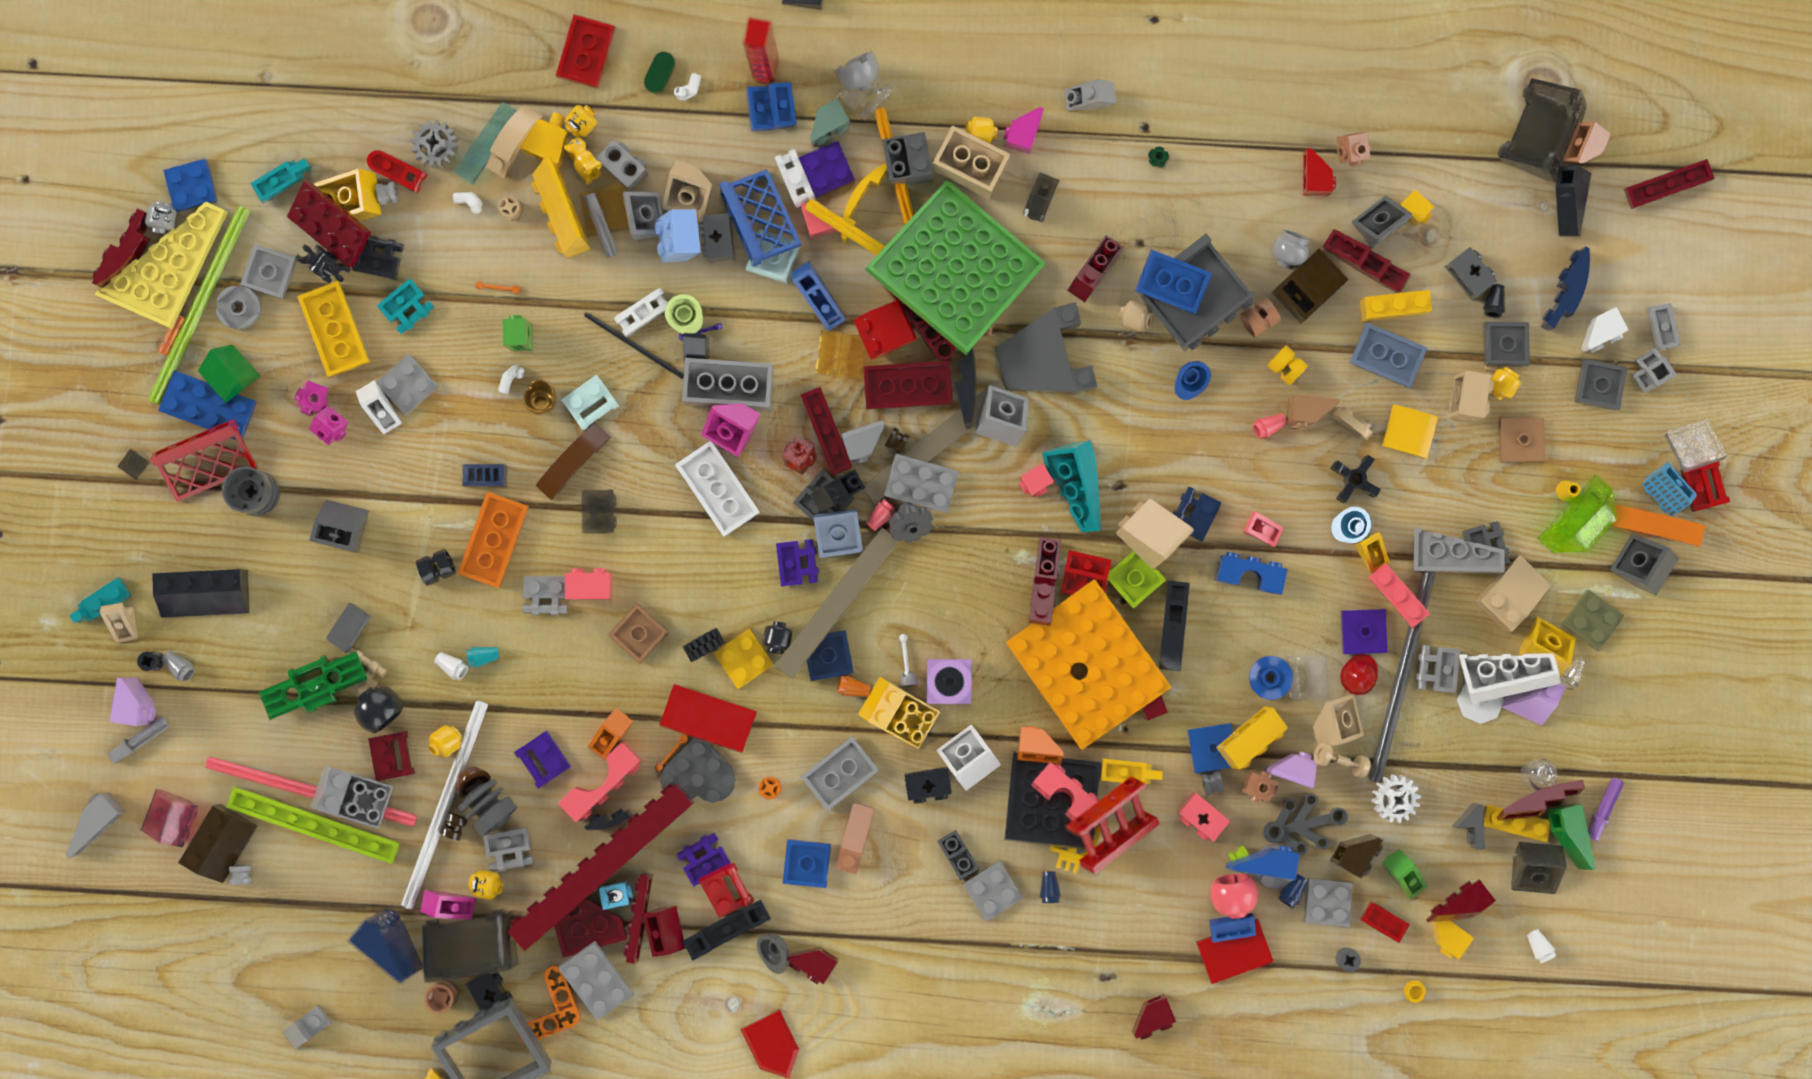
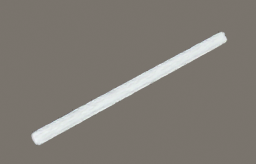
[401,701,488,909]

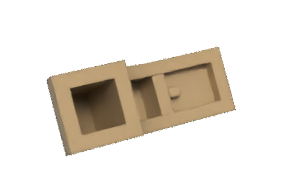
[486,105,543,178]

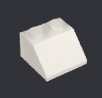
[937,724,1001,791]

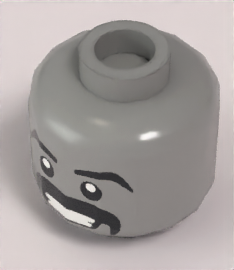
[145,201,177,235]

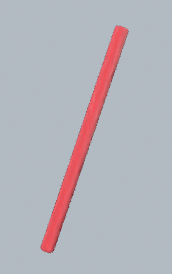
[205,757,417,826]

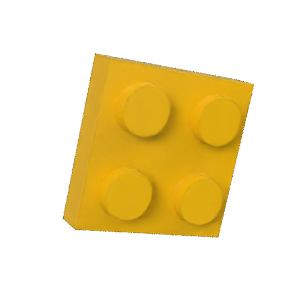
[714,629,774,689]

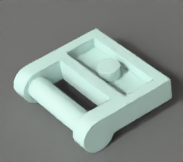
[562,375,619,431]

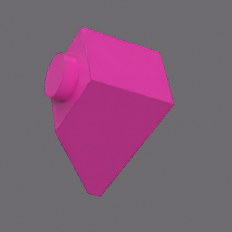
[1003,107,1044,154]
[420,890,476,920]

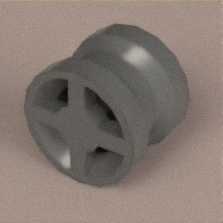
[1201,771,1224,796]
[1336,948,1361,972]

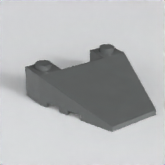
[996,302,1097,395]

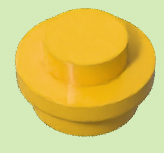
[1403,980,1426,1003]

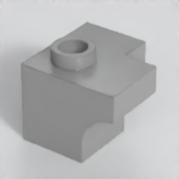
[1632,348,1677,393]

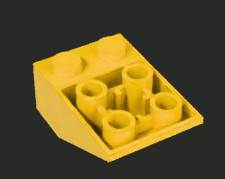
[858,677,940,750]

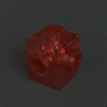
[782,436,817,476]

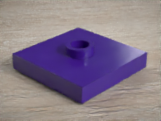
[1341,609,1388,654]

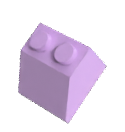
[110,677,156,726]

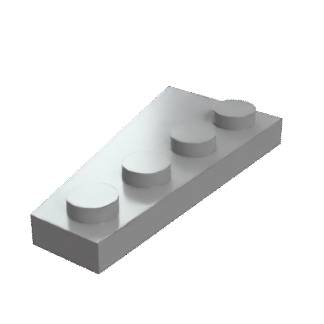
[1414,527,1505,573]

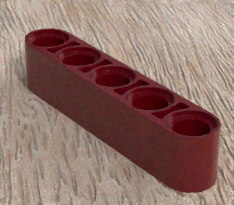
[884,287,954,361]

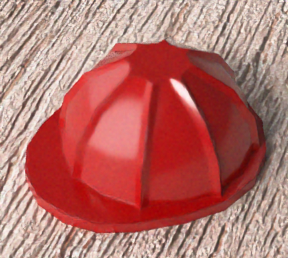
[1340,654,1378,695]

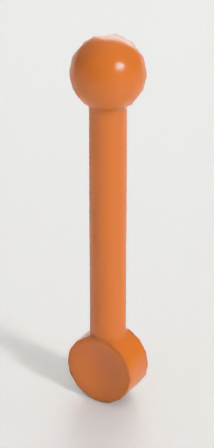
[475,281,521,294]
[655,735,688,772]

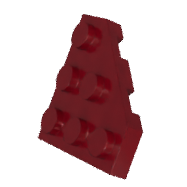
[554,898,628,958]

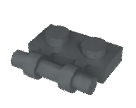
[1462,521,1510,564]

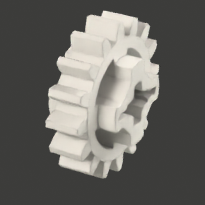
[1371,774,1421,823]

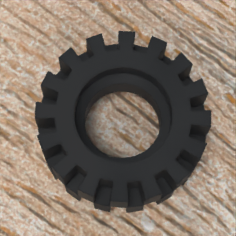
[683,628,725,662]

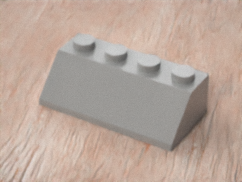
[682,358,773,411]

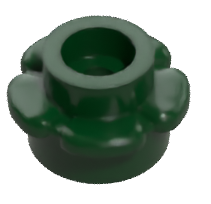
[1148,146,1169,168]

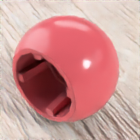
[1210,873,1258,918]

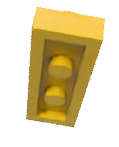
[1483,804,1551,842]

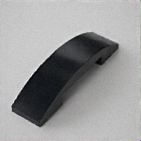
[683,899,771,961]

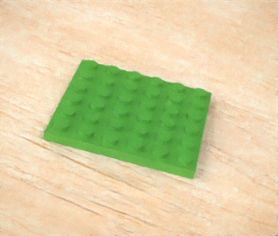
[865,180,1046,355]

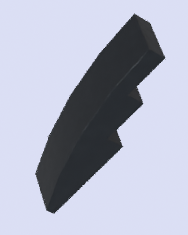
[955,348,977,429]

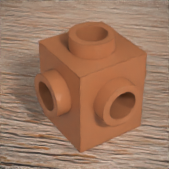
[1337,132,1371,166]
[1241,770,1278,804]

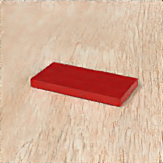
[659,684,757,754]

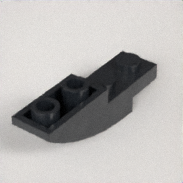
[1159,580,1190,672]

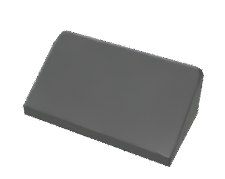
[326,603,371,653]

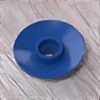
[1249,656,1293,700]

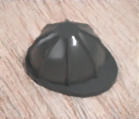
[757,933,789,974]

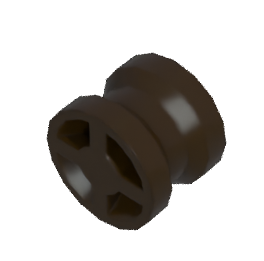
[885,427,910,454]

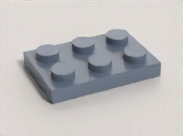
[1349,322,1427,388]

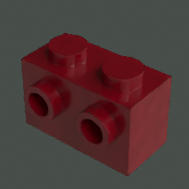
[643,905,686,957]

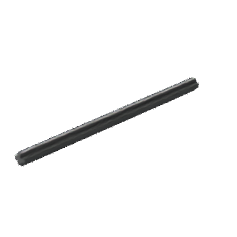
[1369,572,1436,783]

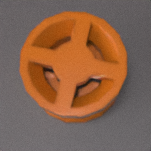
[759,776,781,799]

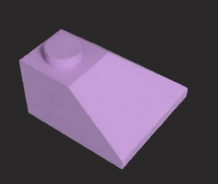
[1502,684,1566,725]
[1264,751,1317,788]

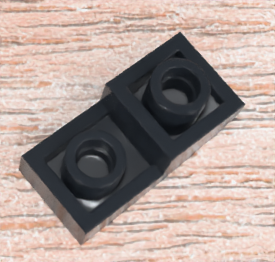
[584,808,633,830]

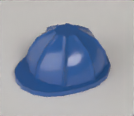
[1174,361,1211,400]

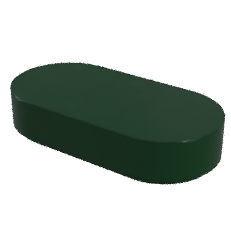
[644,51,675,94]

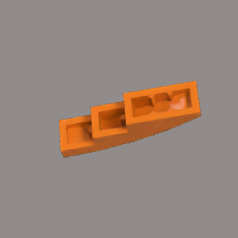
[1607,504,1706,547]

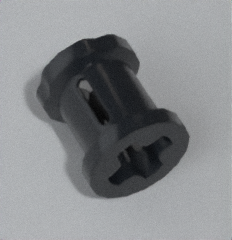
[137,651,164,671]

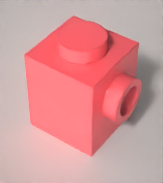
[1019,463,1054,498]

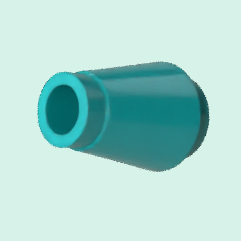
[466,646,500,668]

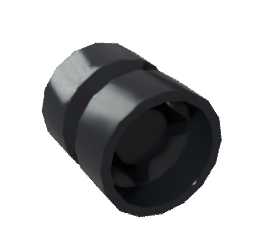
[416,548,456,586]

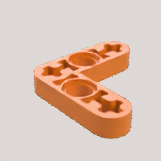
[518,964,581,1042]

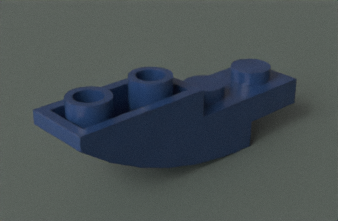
[1541,246,1590,331]

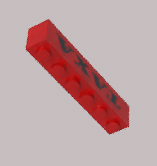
[743,17,779,84]

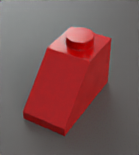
[1303,148,1336,196]

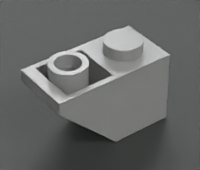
[1065,79,1116,111]

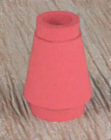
[1252,413,1287,439]
[866,498,897,531]

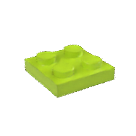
[1108,551,1166,609]

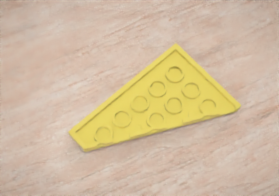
[95,202,228,329]

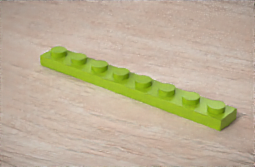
[226,786,401,864]

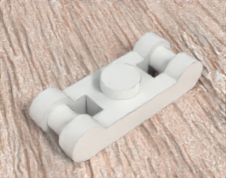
[775,149,816,208]
[614,288,669,337]

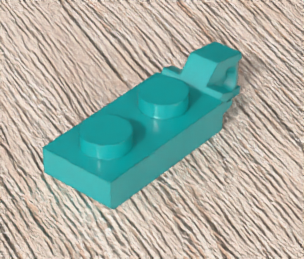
[250,158,312,203]
[69,577,132,623]

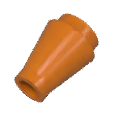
[837,675,870,697]

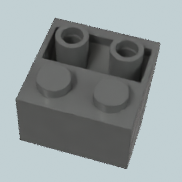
[882,132,933,185]
[309,500,369,553]

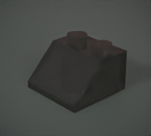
[1511,842,1567,894]

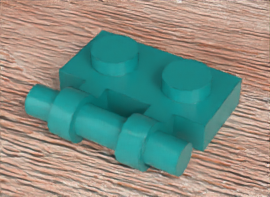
[376,278,435,334]

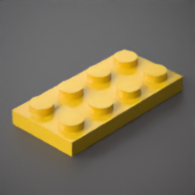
[297,281,370,378]

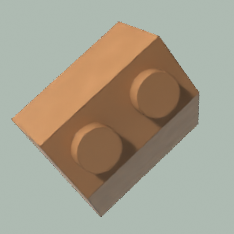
[1286,394,1340,430]

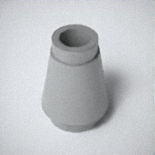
[162,651,195,682]

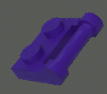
[514,730,572,789]

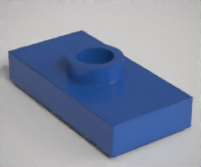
[1209,913,1256,943]

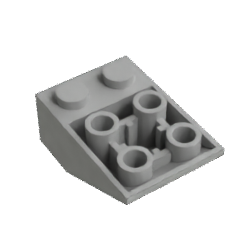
[310,766,393,829]

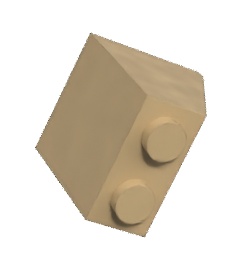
[1115,499,1194,569]

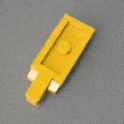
[1101,758,1163,784]

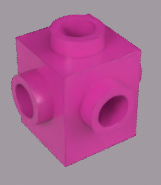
[294,380,329,416]
[309,406,349,446]

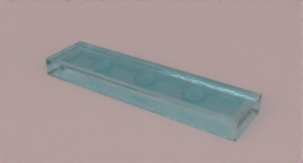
[453,102,516,185]

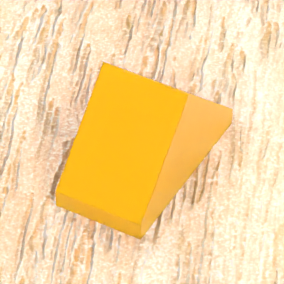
[1354,532,1390,573]

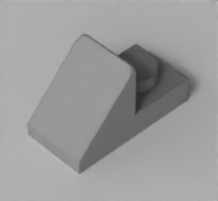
[283,1005,332,1049]

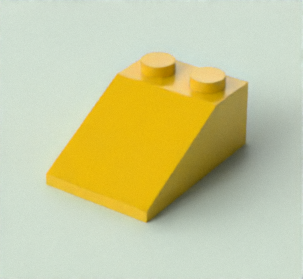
[314,169,381,221]

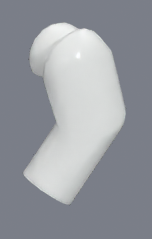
[674,73,702,101]
[498,365,525,394]

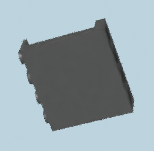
[1137,233,1256,352]

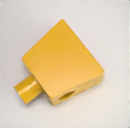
[520,112,569,168]

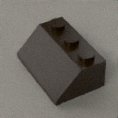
[178,804,258,883]

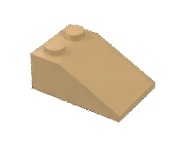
[1474,555,1551,632]

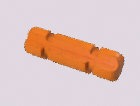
[158,315,185,356]

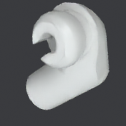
[453,192,483,214]

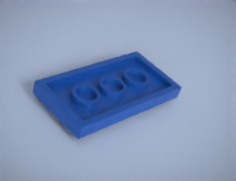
[158,370,257,440]

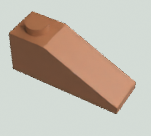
[835,803,874,874]

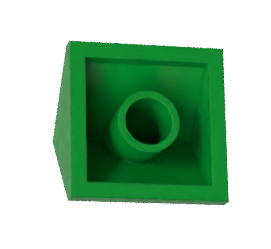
[197,344,261,403]

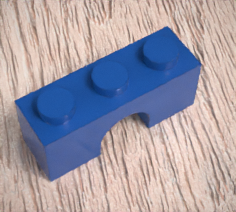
[1215,552,1288,595]

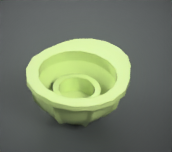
[665,294,703,334]

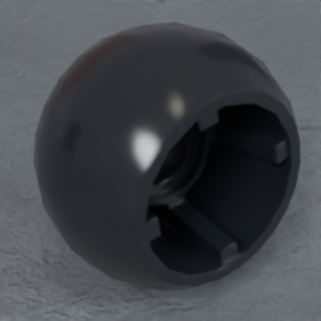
[354,686,403,733]

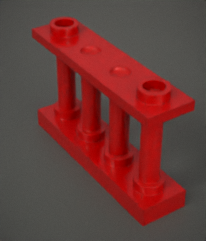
[1066,776,1159,874]

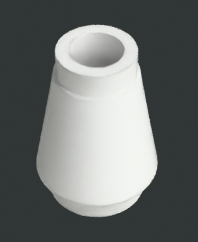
[434,652,469,681]
[1526,929,1556,964]

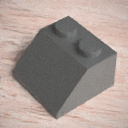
[1610,533,1679,595]

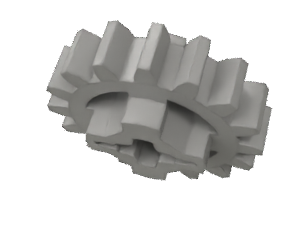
[410,120,459,168]

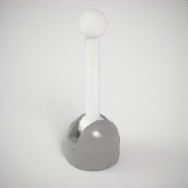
[899,634,918,687]

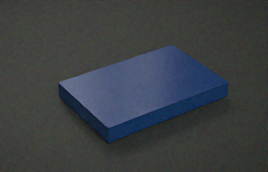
[1135,249,1212,314]

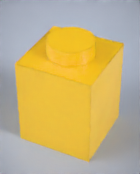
[1400,189,1434,226]

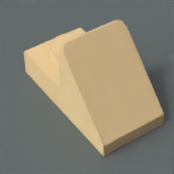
[100,603,138,643]

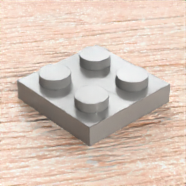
[240,244,297,300]
[376,354,439,416]
[963,860,1023,921]
[1304,878,1353,927]

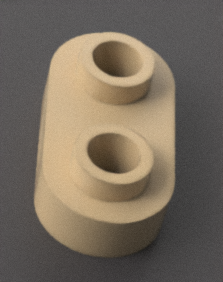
[1331,407,1372,440]

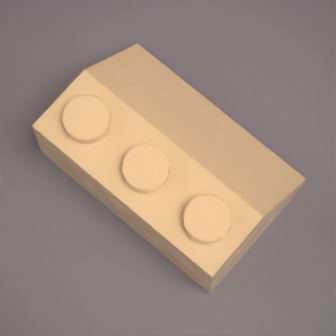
[932,125,1011,199]

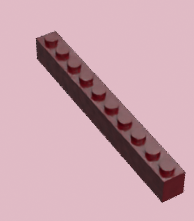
[507,783,695,952]

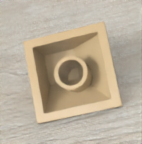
[661,160,712,222]
[1313,694,1364,746]

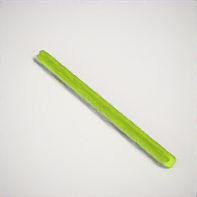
[148,206,250,405]

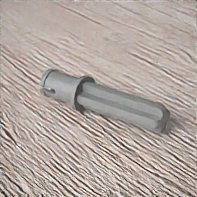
[582,193,618,257]
[107,717,169,764]

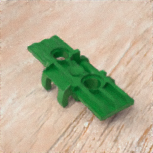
[258,651,368,720]

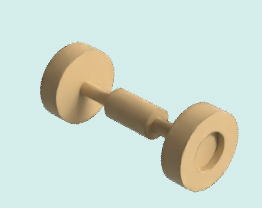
[1314,743,1370,778]

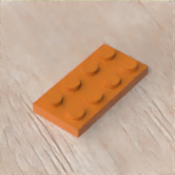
[457,492,529,588]

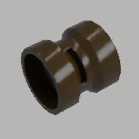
[439,812,468,841]

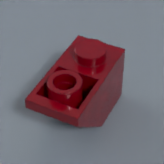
[787,947,839,985]
[1132,994,1177,1040]

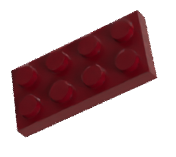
[287,181,372,268]
[863,361,953,410]

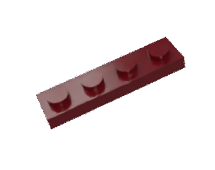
[1623,159,1715,209]
[801,387,853,476]
[624,873,653,964]

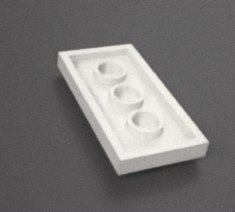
[675,441,760,537]

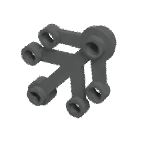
[1263,793,1348,855]

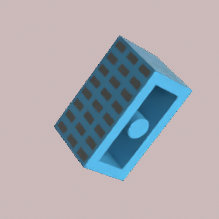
[1642,462,1697,517]

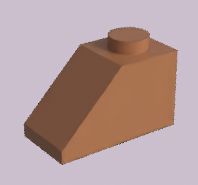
[1563,122,1611,164]

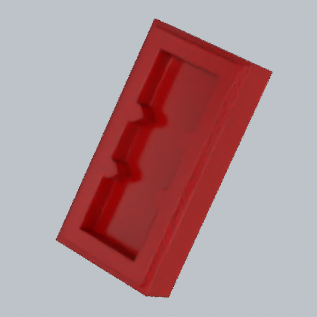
[1360,901,1410,943]

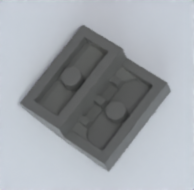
[793,468,856,521]

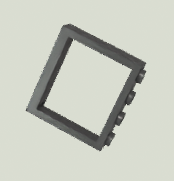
[431,997,552,1079]

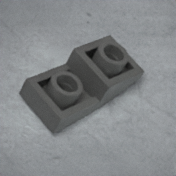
[937,830,980,881]

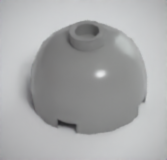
[834,51,879,92]

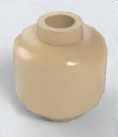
[1119,301,1153,331]

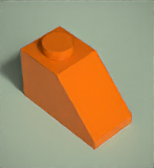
[588,708,634,760]
[1017,726,1063,765]

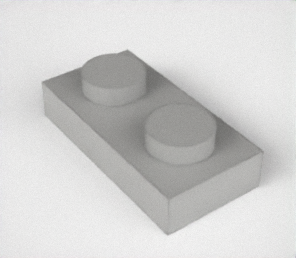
[1647,303,1681,351]

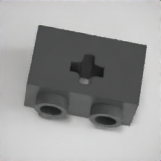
[700,213,735,263]
[1445,247,1497,300]

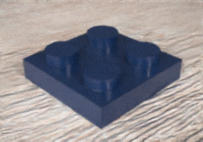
[807,630,854,681]

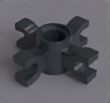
[296,244,351,283]
[1330,455,1381,504]

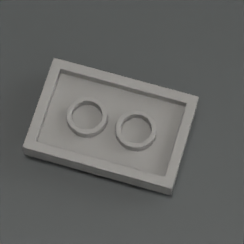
[884,453,959,513]
[801,736,879,811]
[558,941,634,1020]

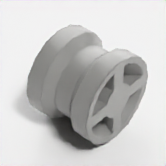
[376,181,399,206]
[229,865,252,885]

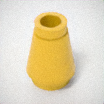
[1556,480,1581,502]

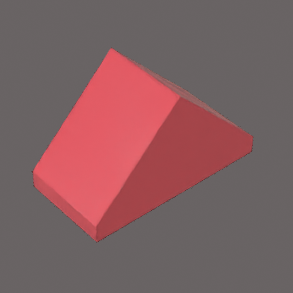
[801,202,838,239]

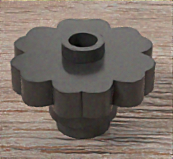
[889,503,933,543]

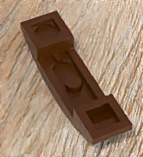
[535,423,611,500]

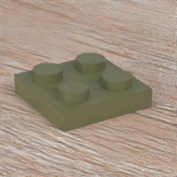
[1561,590,1624,651]

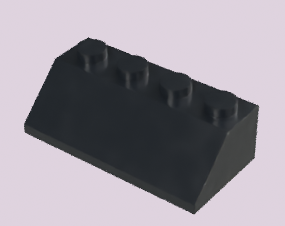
[152,569,249,618]

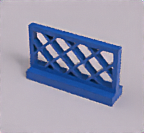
[719,169,801,267]

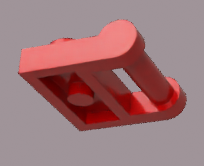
[1680,460,1731,512]
[699,863,754,918]

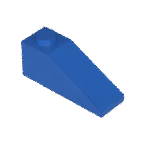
[791,261,846,332]
[1225,845,1300,880]

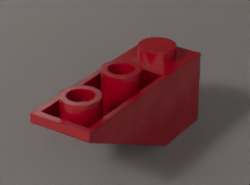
[1067,235,1123,303]
[1426,879,1496,922]

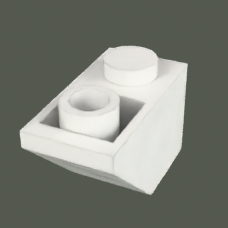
[1581,307,1628,353]

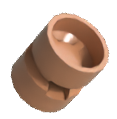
[1240,298,1281,338]
[424,980,459,1013]

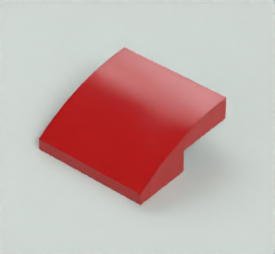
[1060,550,1112,595]

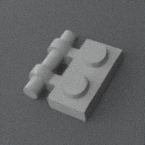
[523,576,568,616]
[1416,645,1461,693]
[483,827,534,873]

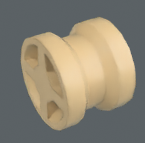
[498,196,523,221]

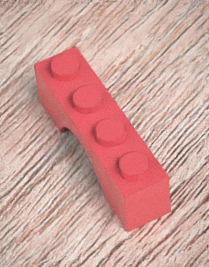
[558,741,642,822]

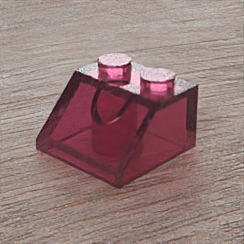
[141,789,198,848]

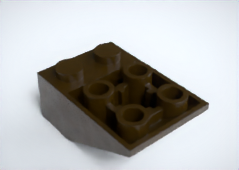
[1271,249,1349,324]

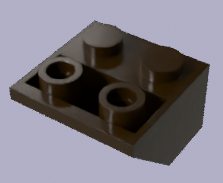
[1330,834,1383,879]

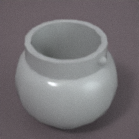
[1272,230,1310,269]

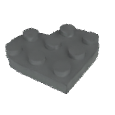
[660,738,736,803]

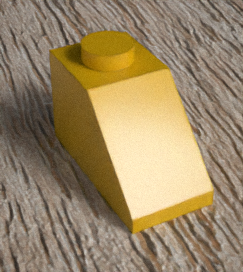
[1431,913,1474,960]

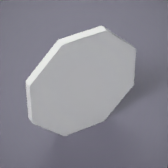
[1457,682,1504,724]

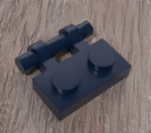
[1173,486,1222,542]

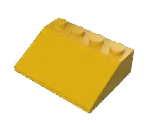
[531,155,591,258]

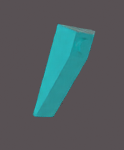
[1042,440,1102,533]

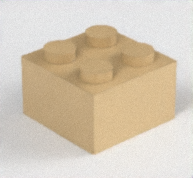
[1448,370,1493,423]

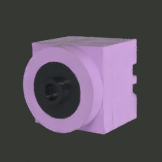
[927,659,972,704]

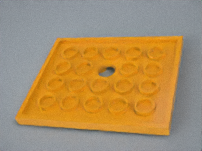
[1006,579,1172,750]

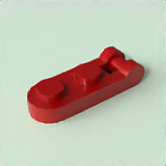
[367,150,428,194]

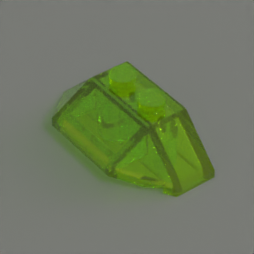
[1537,475,1617,553]

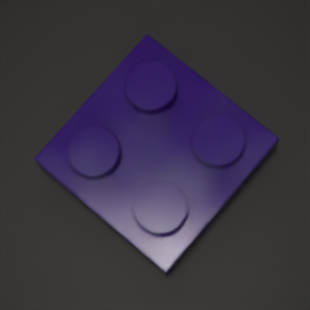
[799,141,855,198]

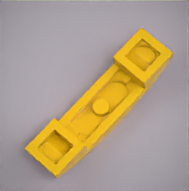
[841,163,888,244]

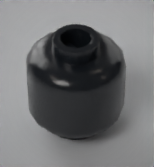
[762,621,792,654]

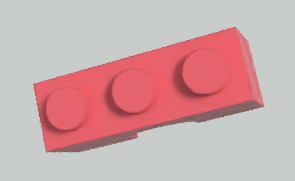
[1369,563,1430,629]
[1032,762,1099,821]

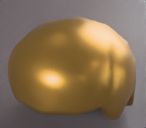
[524,379,557,415]

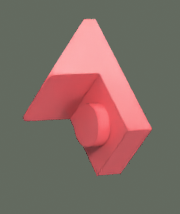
[1243,511,1284,547]

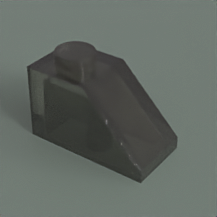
[1022,172,1059,223]

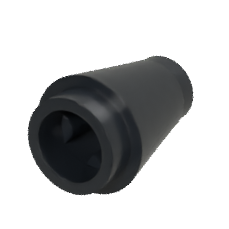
[1483,284,1505,318]

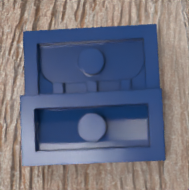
[746,82,797,132]

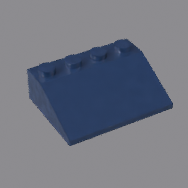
[348,909,424,984]

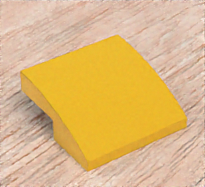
[1382,405,1438,459]

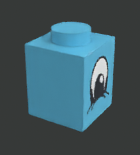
[599,880,634,910]

